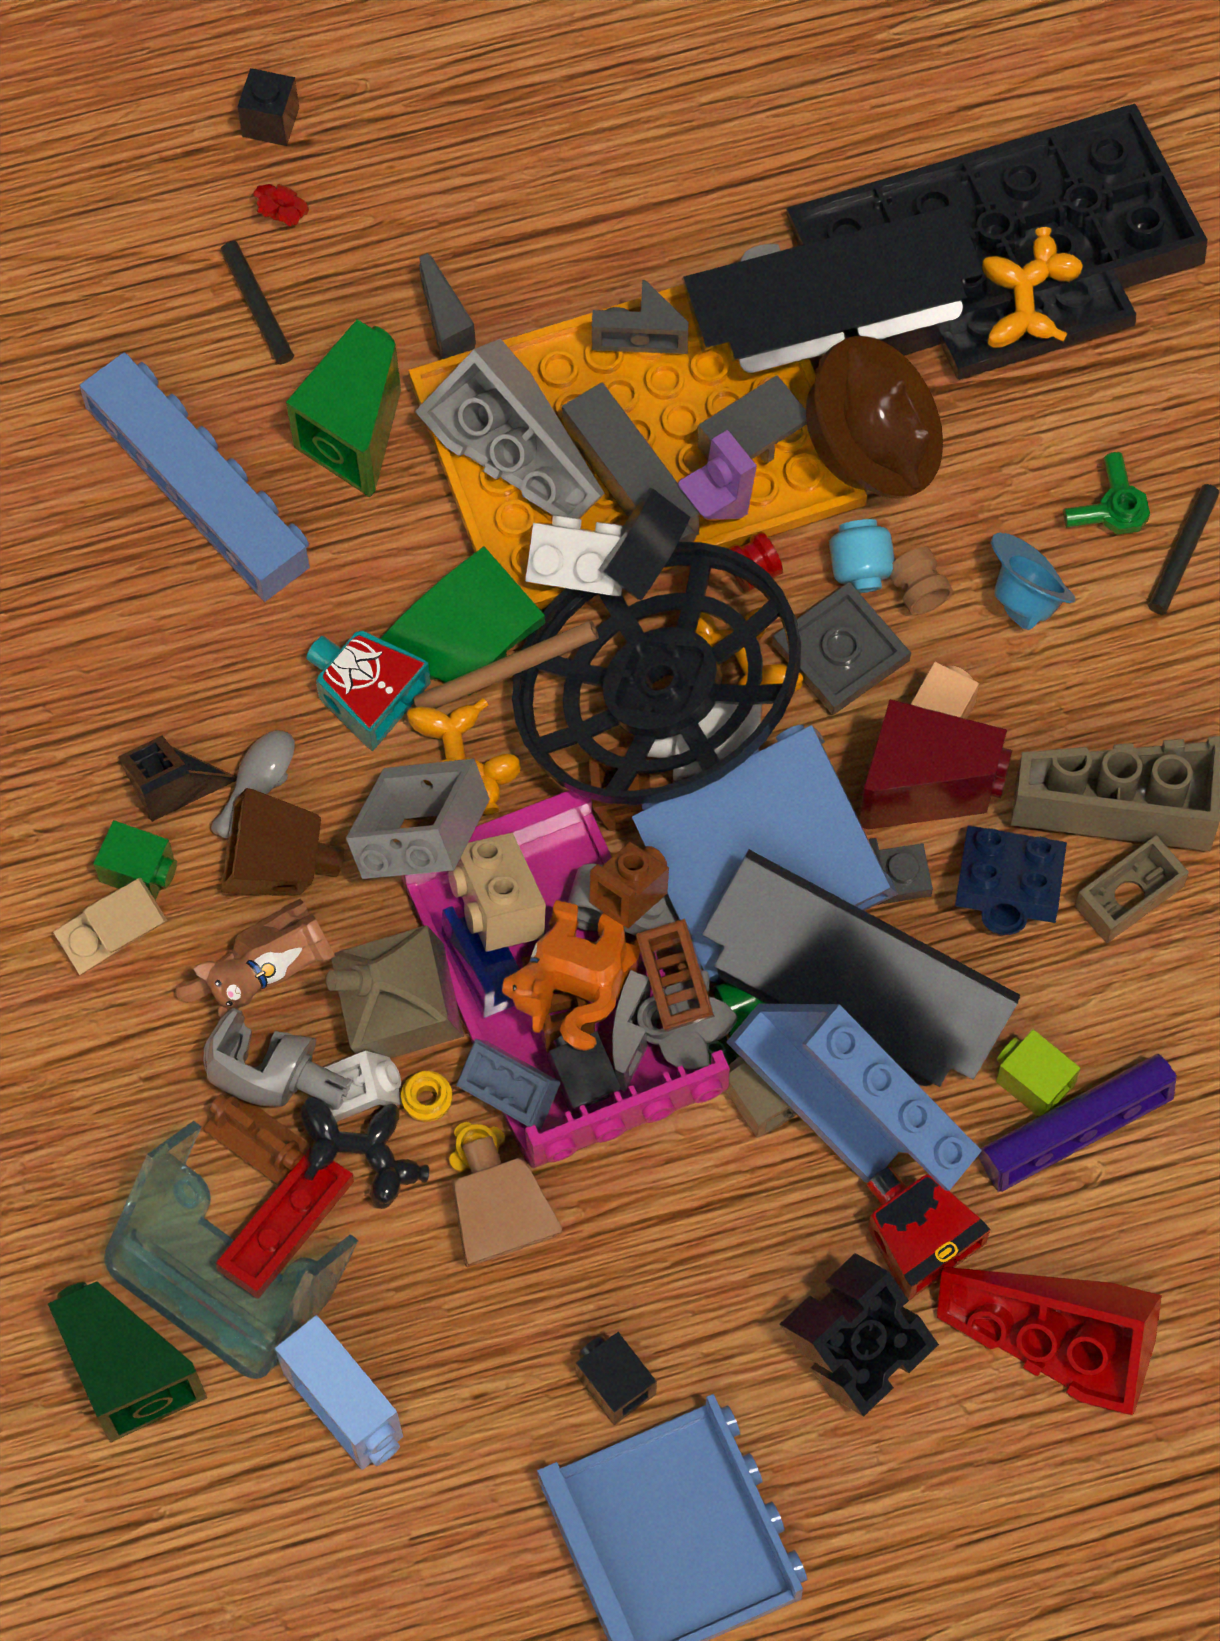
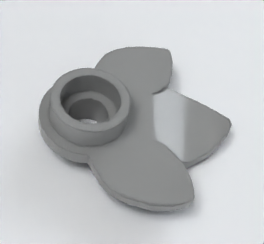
[636,970,737,1070]

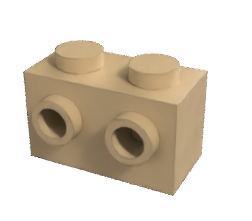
[448,832,546,952]

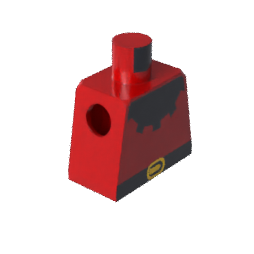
[866,1167,991,1300]

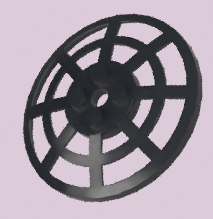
[512,542,801,805]

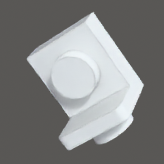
[324,1050,402,1122]

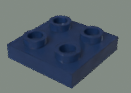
[955,825,1067,935]

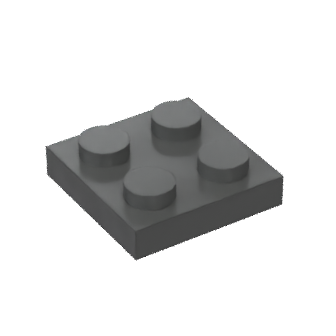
[772,582,911,715]

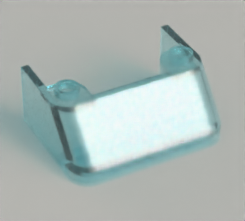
[104,1121,359,1379]

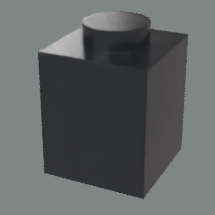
[237,68,299,146]
[547,1029,621,1114]
[576,1332,657,1425]

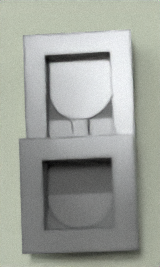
[613,970,650,1092]

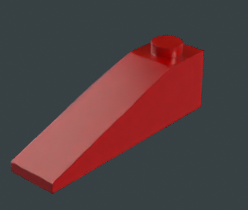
[937,1267,1162,1416]

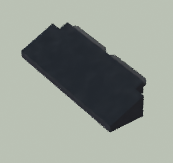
[682,204,984,373]
[702,849,1020,1087]

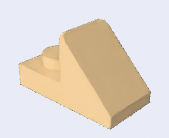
[53,878,168,975]

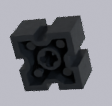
[780,1253,939,1417]

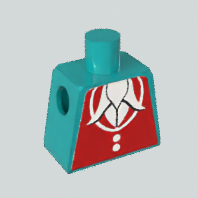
[306,631,431,751]

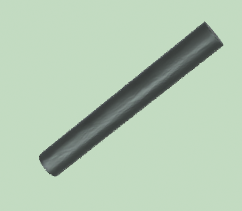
[221,241,294,365]
[1148,484,1220,615]

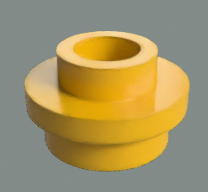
[401,1071,453,1122]

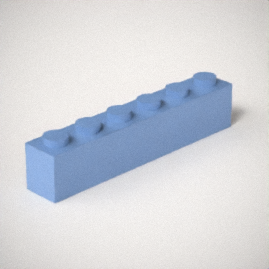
[79,352,310,602]

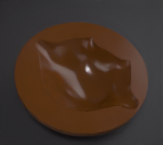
[806,336,943,499]

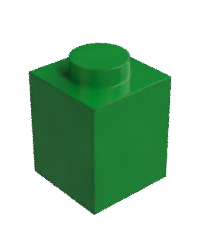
[93,820,177,900]

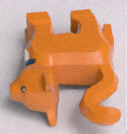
[502,900,643,1051]

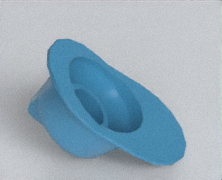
[991,533,1075,630]

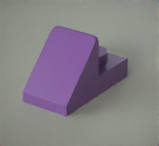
[678,430,757,519]

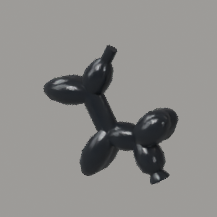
[301,1097,429,1209]

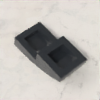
[598,488,691,601]

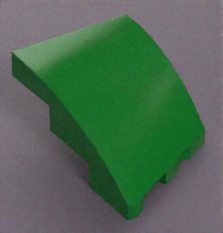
[380,546,545,696]

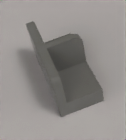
[698,375,807,463]

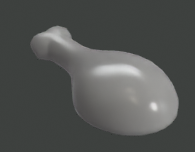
[211,730,295,838]

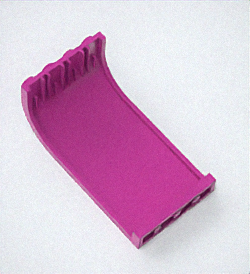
[400,790,730,1168]

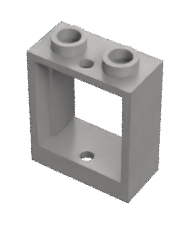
[346,759,490,879]

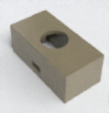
[1075,835,1189,943]

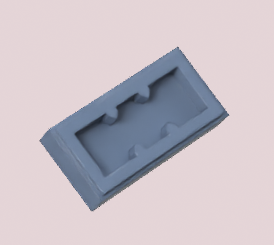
[456,1039,561,1129]

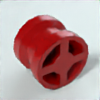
[728,531,783,592]

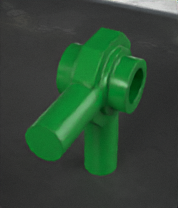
[1063,452,1150,535]

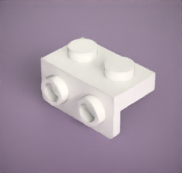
[525,515,625,596]

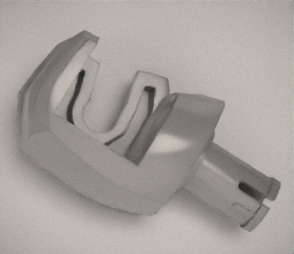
[203,1008,352,1110]

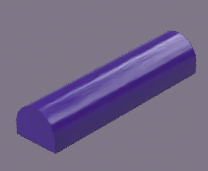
[979,1054,1177,1192]

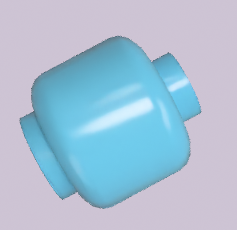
[829,519,895,593]

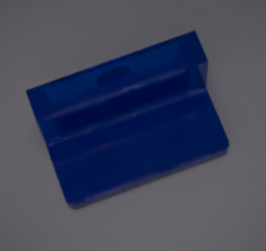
[441,906,520,1018]

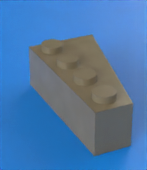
[1011,736,1220,851]

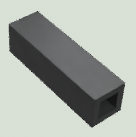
[562,382,700,542]

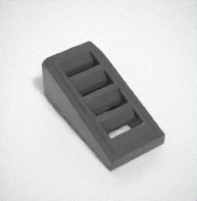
[419,253,476,359]

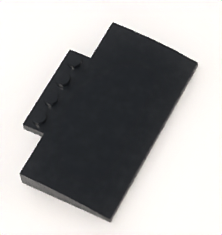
[786,103,1208,380]

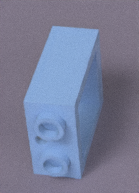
[275,1315,403,1470]

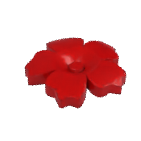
[253,184,309,227]

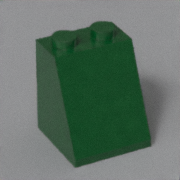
[48,1281,207,1443]

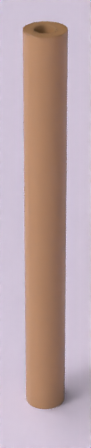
[414,620,599,709]

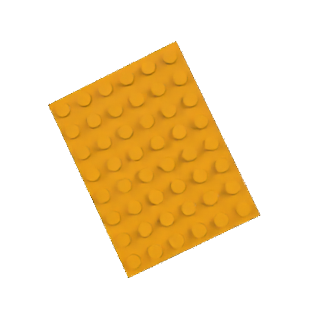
[408,284,867,610]

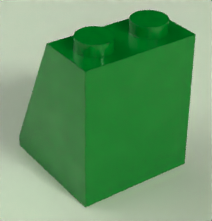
[286,319,401,497]

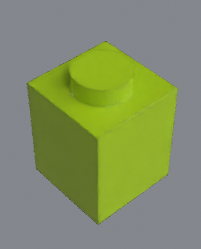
[996,1029,1081,1117]

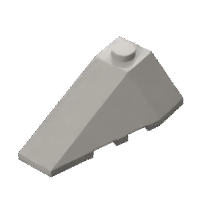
[415,339,605,519]

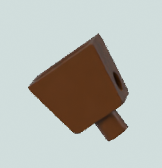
[221,788,344,896]

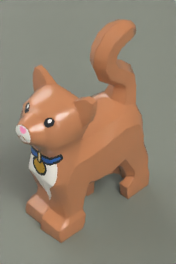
[176,899,335,1018]

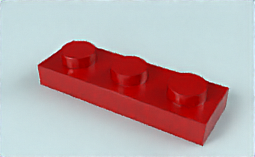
[216,1146,354,1299]

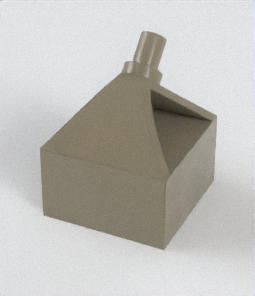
[326,925,464,1058]

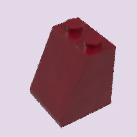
[860,699,1013,830]

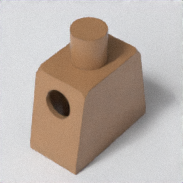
[452,1136,563,1268]

